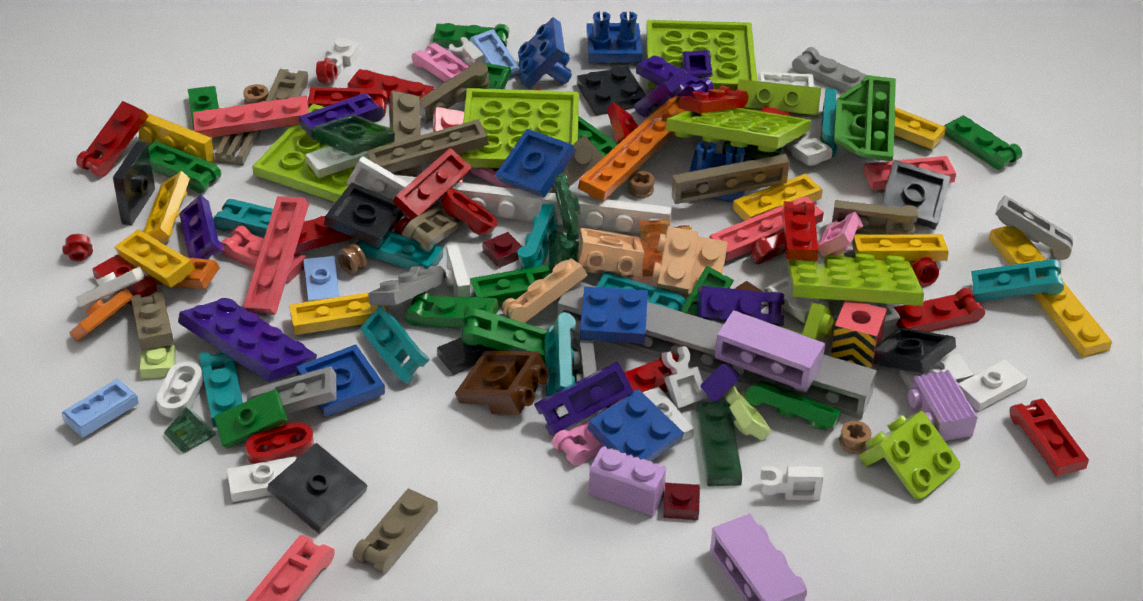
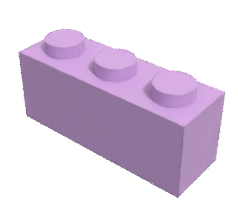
[715,310,825,392]
[710,513,807,601]

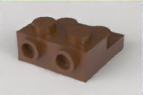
[455,351,548,415]

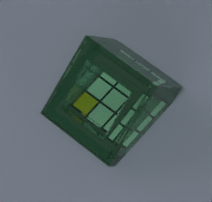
[163,407,217,453]

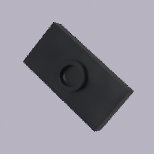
[437,329,500,375]

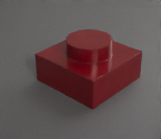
[482,232,523,268]
[663,482,700,520]

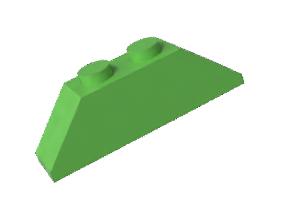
[834,75,896,161]

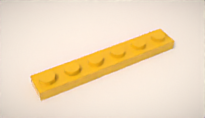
[989,226,1112,357]

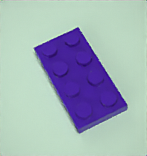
[178,298,317,382]

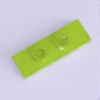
[737,79,821,116]

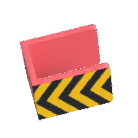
[831,300,887,369]

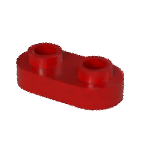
[441,189,498,235]
[749,228,785,265]
[245,422,314,464]

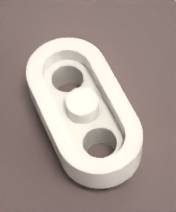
[156,361,203,418]

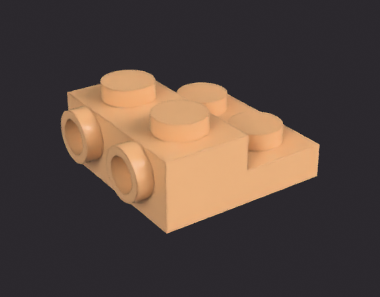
[652,226,728,298]
[577,227,644,278]

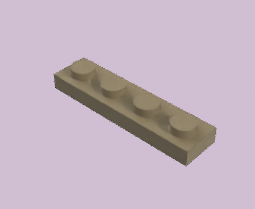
[389,91,422,177]
[367,119,489,173]
[671,154,789,204]

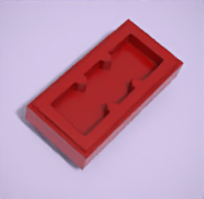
[607,102,638,144]
[92,254,157,306]

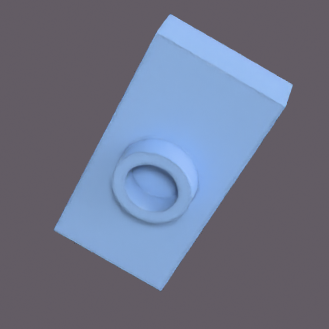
[470,29,520,78]
[304,256,340,302]
[61,379,139,438]

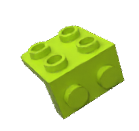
[781,302,836,343]
[858,410,960,500]

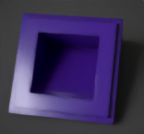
[680,50,713,78]
[700,363,739,402]

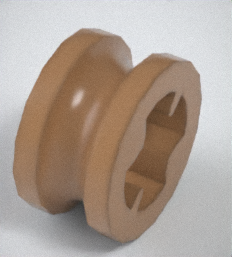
[243,84,268,105]
[628,170,655,198]
[337,243,367,275]
[839,421,872,454]

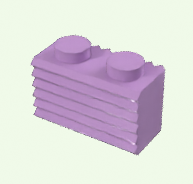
[908,369,978,441]
[588,446,666,516]

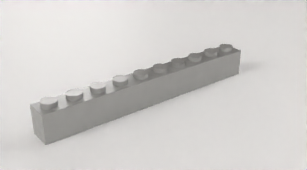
[557,282,877,419]

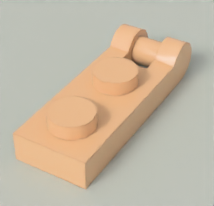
[502,259,588,323]

